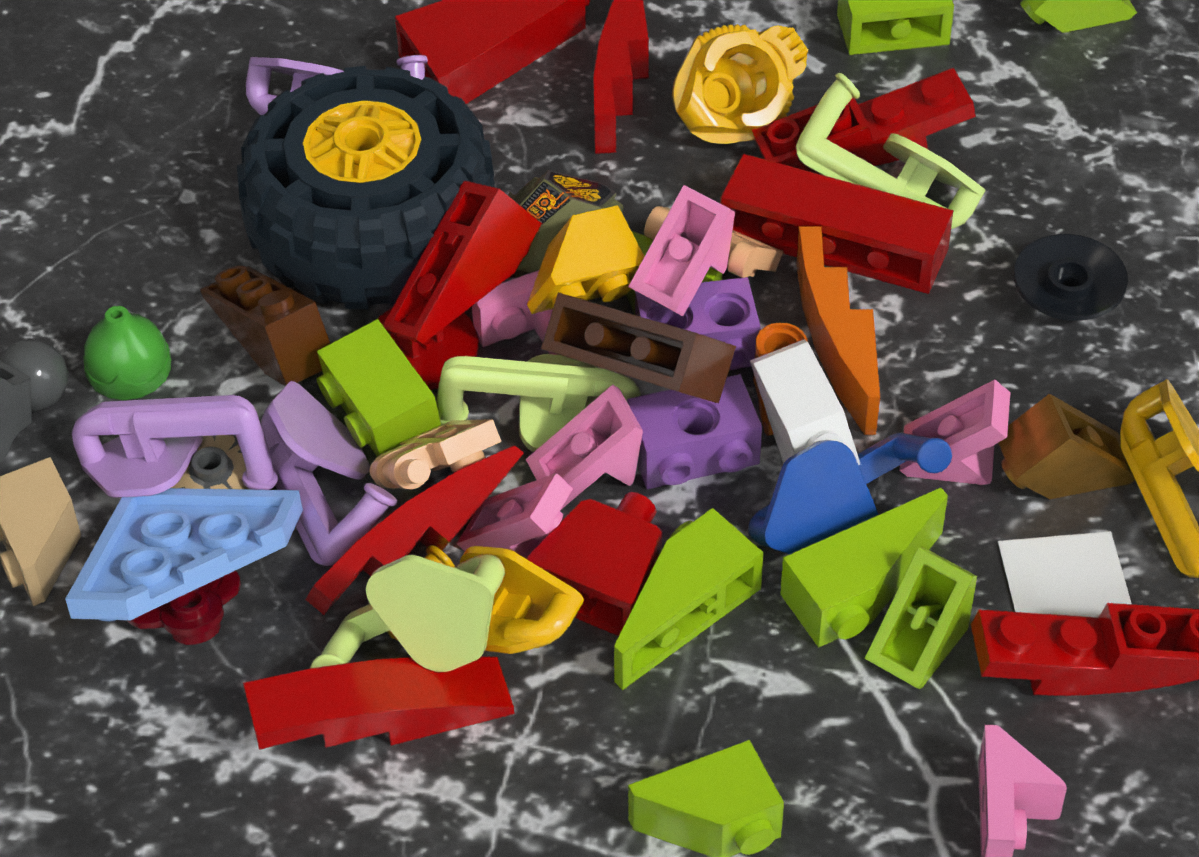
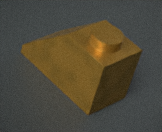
[998,394,1135,499]

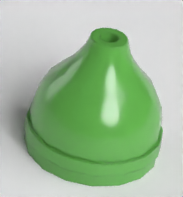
[84,306,171,400]

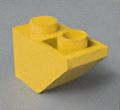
[527,205,645,314]

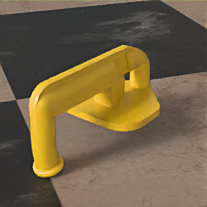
[1120,379,1199,578]
[387,545,584,654]

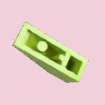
[780,488,948,648]
[614,508,763,690]

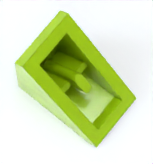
[865,547,977,689]

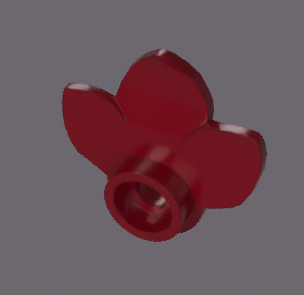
[126,570,241,645]

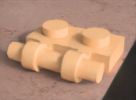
[369,419,501,490]

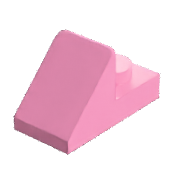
[628,185,735,316]
[472,270,556,355]
[899,380,1010,485]
[526,385,643,510]
[456,473,573,559]
[978,725,1067,857]

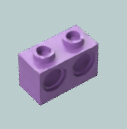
[635,277,761,370]

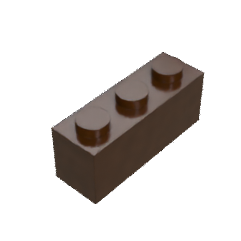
[541,293,736,404]

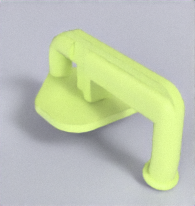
[796,73,986,229]
[436,354,640,452]
[310,554,505,672]

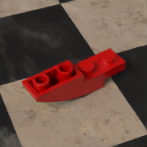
[751,68,976,175]
[971,603,1199,696]

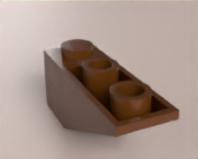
[200,266,330,386]

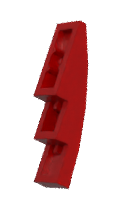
[593,0,649,154]
[305,445,524,615]
[243,656,514,750]

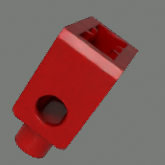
[527,492,662,636]

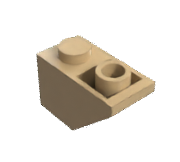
[0,457,81,606]

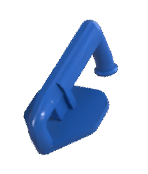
[748,433,952,554]

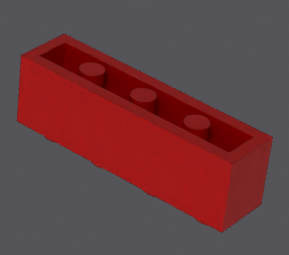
[721,154,954,294]

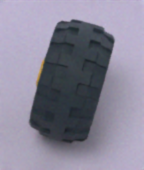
[237,66,495,310]

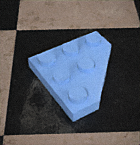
[65,488,303,622]

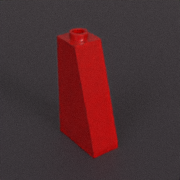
[395,0,590,104]

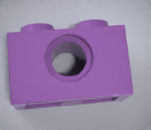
[627,374,762,489]

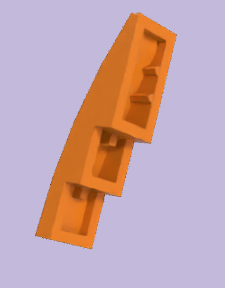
[796,227,880,435]

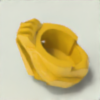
[672,24,808,144]

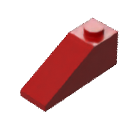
[383,181,542,344]

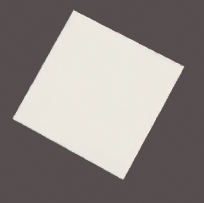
[998,531,1132,618]

